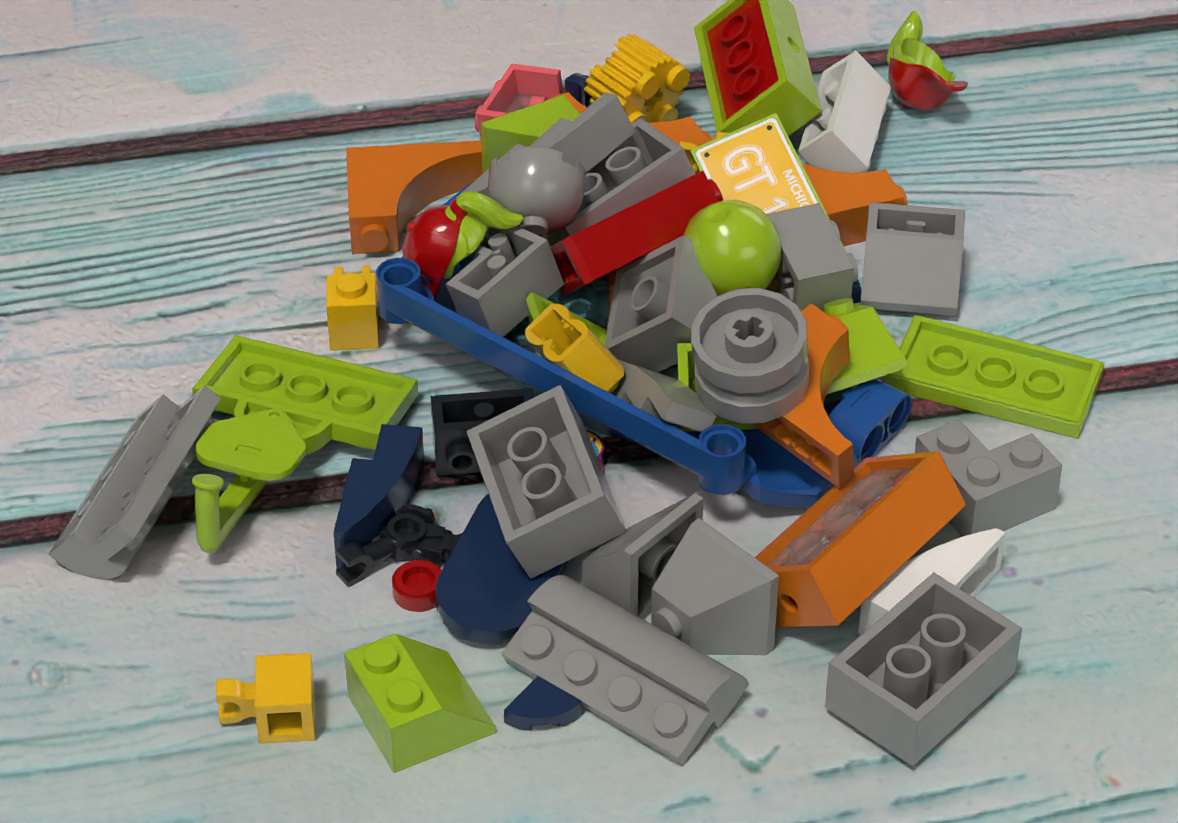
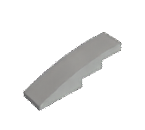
[456,92,635,198]
[611,359,716,432]

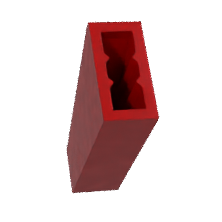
[550,171,723,296]

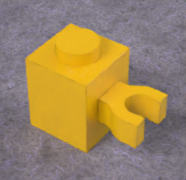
[326,266,379,351]
[216,653,315,744]

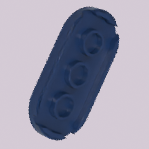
[435,494,569,645]

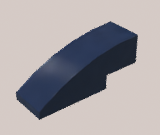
[333,424,425,569]

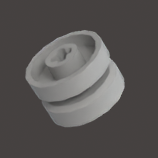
[691,288,810,424]

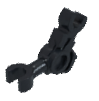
[336,504,462,587]

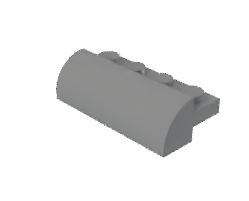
[48,385,221,579]
[501,575,749,766]

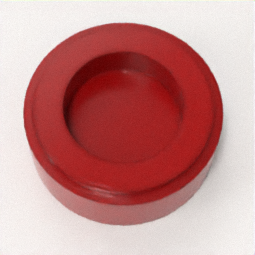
[392,560,442,612]

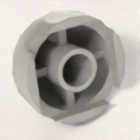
[488,147,586,237]

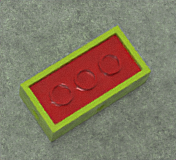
[694,0,822,136]

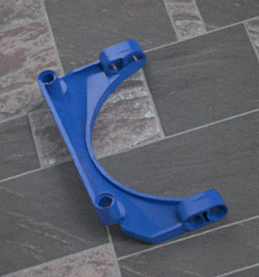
[376,182,912,508]

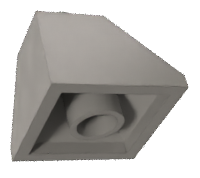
[582,493,704,619]
[651,518,779,655]

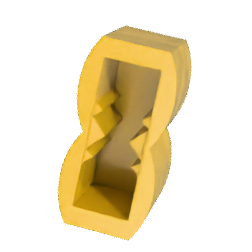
[525,304,624,393]

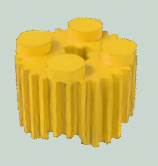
[584,34,691,122]

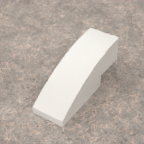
[858,528,1006,635]

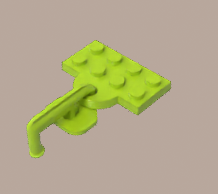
[192,335,418,554]

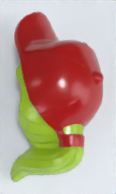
[887,11,968,111]
[402,191,523,299]

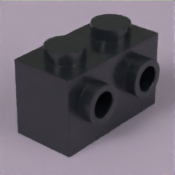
[430,388,534,476]

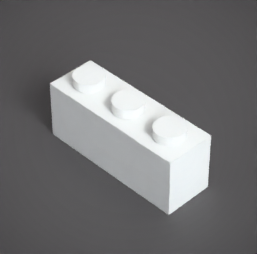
[798,51,891,172]

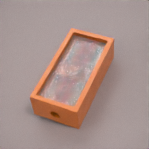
[754,451,966,627]

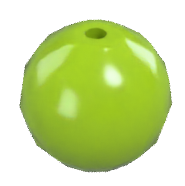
[684,200,782,296]

